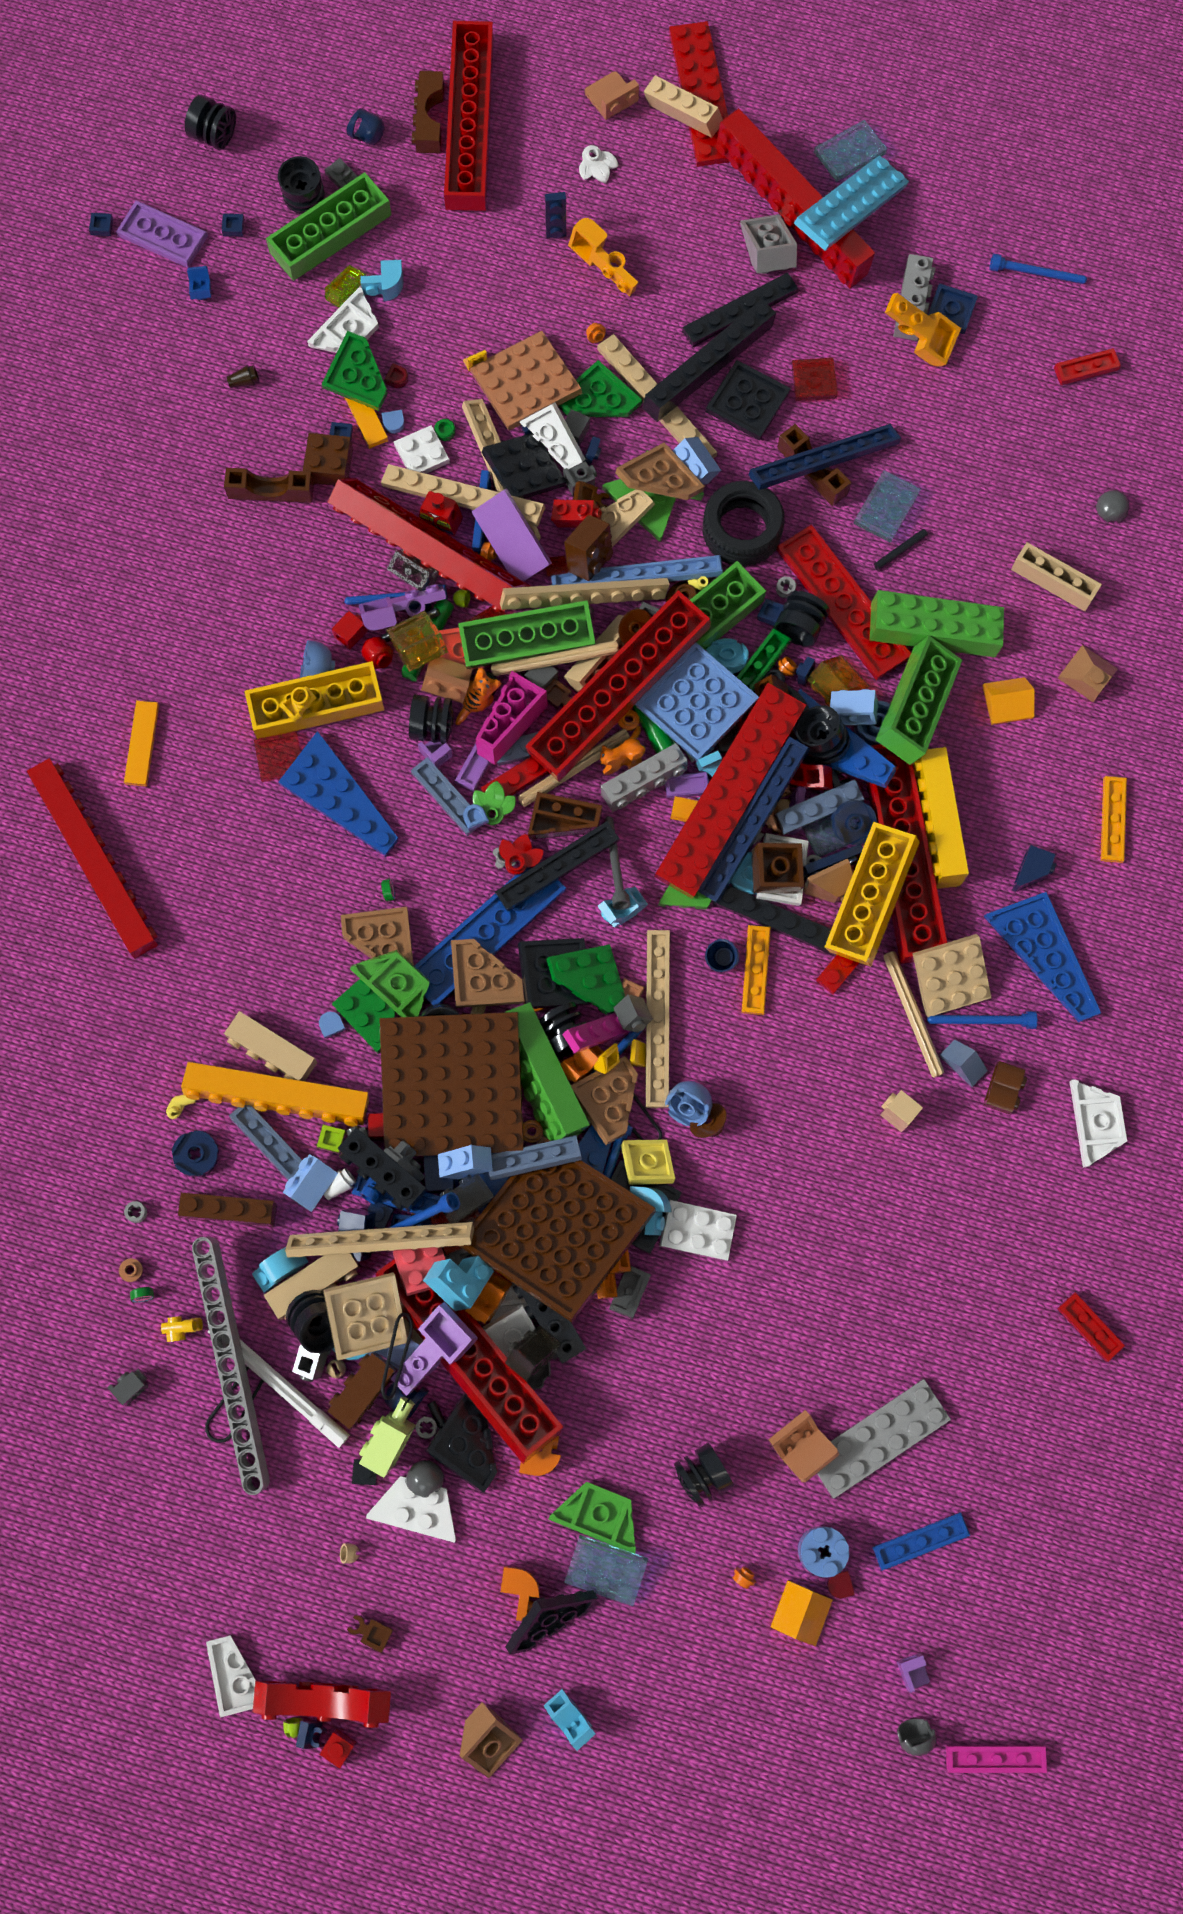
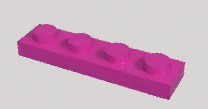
[562,1013,630,1054]
[946,1745,1047,1773]

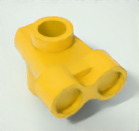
[279,686,317,723]
[161,1316,203,1342]

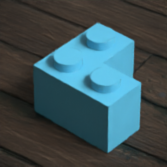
[423,1256,494,1311]

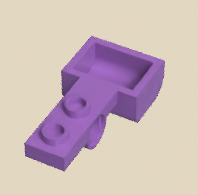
[359,584,446,631]
[391,1302,478,1396]

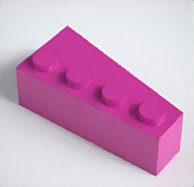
[476,671,548,765]

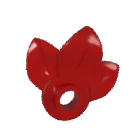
[499,834,543,875]

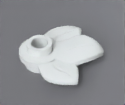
[579,145,618,184]

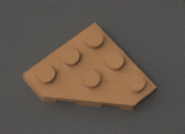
[615,442,705,500]
[341,907,414,965]
[451,939,524,1008]
[571,1056,638,1145]

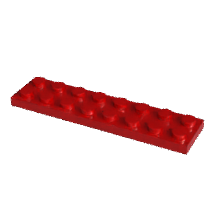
[669,21,730,167]
[776,524,911,681]

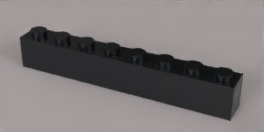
[643,299,776,422]

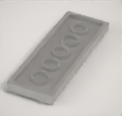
[817,1379,951,1499]

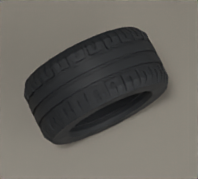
[702,481,785,567]

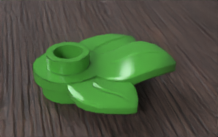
[473,781,516,825]

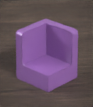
[418,740,452,768]
[896,1653,930,1693]

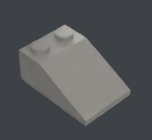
[740,214,797,274]

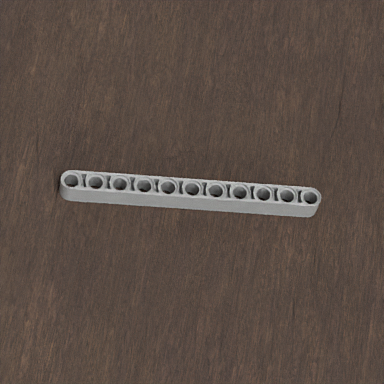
[192,1236,270,1495]

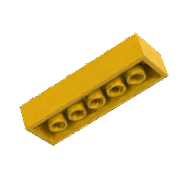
[244,661,384,740]
[913,747,969,889]
[825,822,919,967]

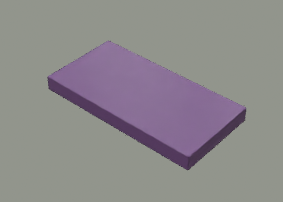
[116,200,208,268]
[472,489,552,581]

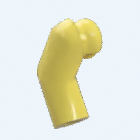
[687,576,708,590]
[166,1095,196,1119]

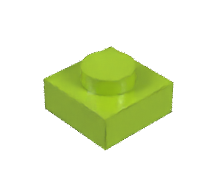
[317,1125,346,1153]

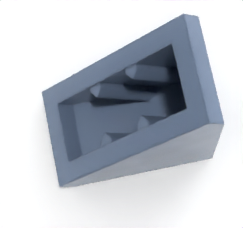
[939,1040,988,1087]

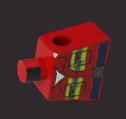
[419,491,463,536]

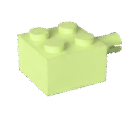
[359,1397,416,1478]

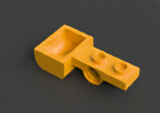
[568,218,638,297]
[885,293,961,367]

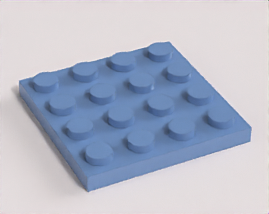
[635,642,759,761]

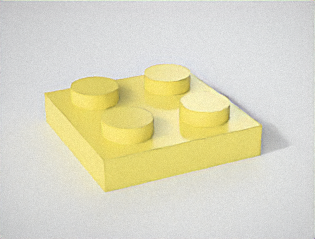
[621,1140,675,1185]

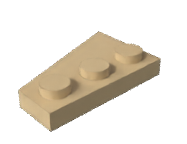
[601,489,655,547]

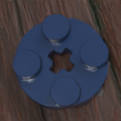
[831,800,877,845]
[172,1130,220,1177]

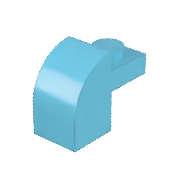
[361,260,403,301]
[598,887,648,927]
[630,1186,671,1235]
[252,1247,308,1293]
[544,1689,596,1751]

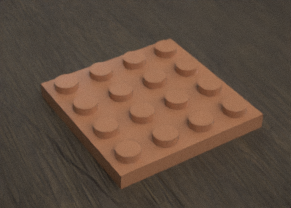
[470,331,582,431]

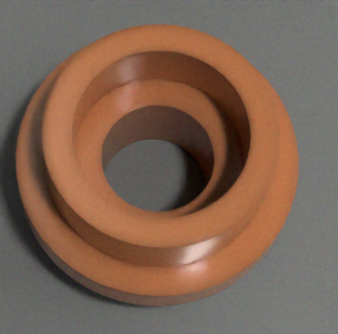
[119,1258,143,1282]

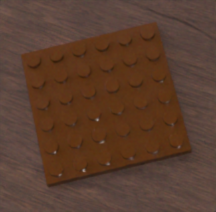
[380,1012,524,1156]
[460,1136,656,1322]

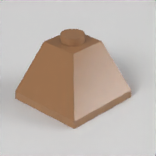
[1058,645,1118,702]
[803,858,853,903]
[460,1702,523,1778]

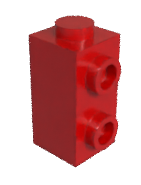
[551,499,602,528]

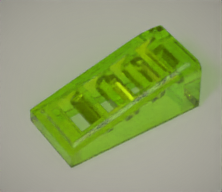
[325,265,366,308]

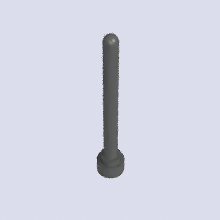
[605,816,631,910]

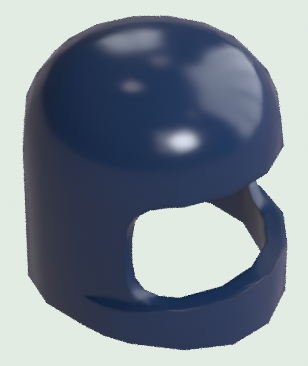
[346,108,385,145]
[705,939,739,973]
[385,1382,429,1420]

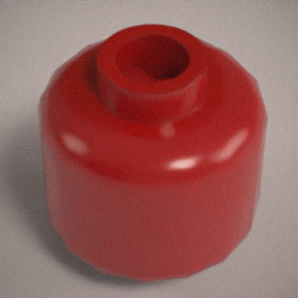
[361,637,394,669]

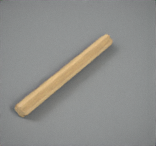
[491,641,619,676]
[518,729,630,807]
[884,951,944,1077]

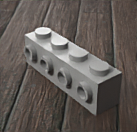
[893,254,935,341]
[601,743,688,812]

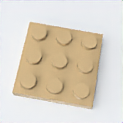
[913,934,991,1017]
[323,1273,407,1361]

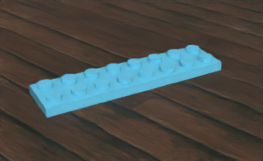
[794,155,909,251]

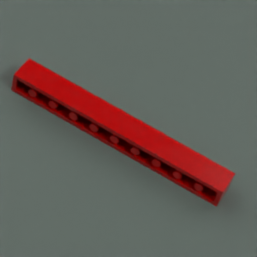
[27,758,158,959]

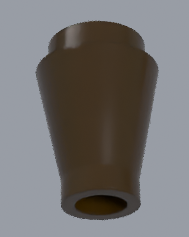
[227,365,259,388]

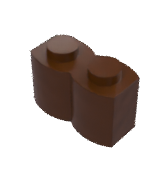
[983,1061,1027,1114]

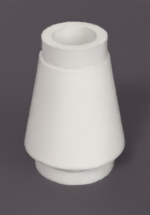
[324,1168,356,1200]

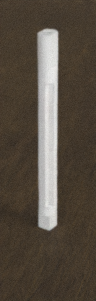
[208,1320,350,1448]

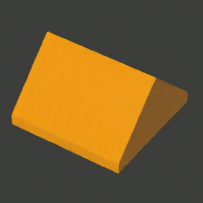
[982,677,1034,725]
[770,1580,833,1647]

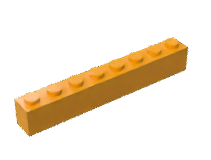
[181,1062,369,1127]

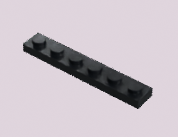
[682,272,798,347]
[495,821,619,912]
[713,885,836,956]

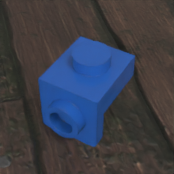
[187,266,211,300]

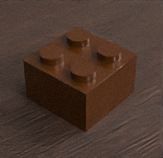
[302,433,353,486]
[564,514,613,581]
[752,843,804,894]

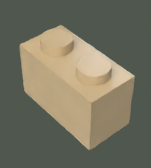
[880,1090,923,1132]

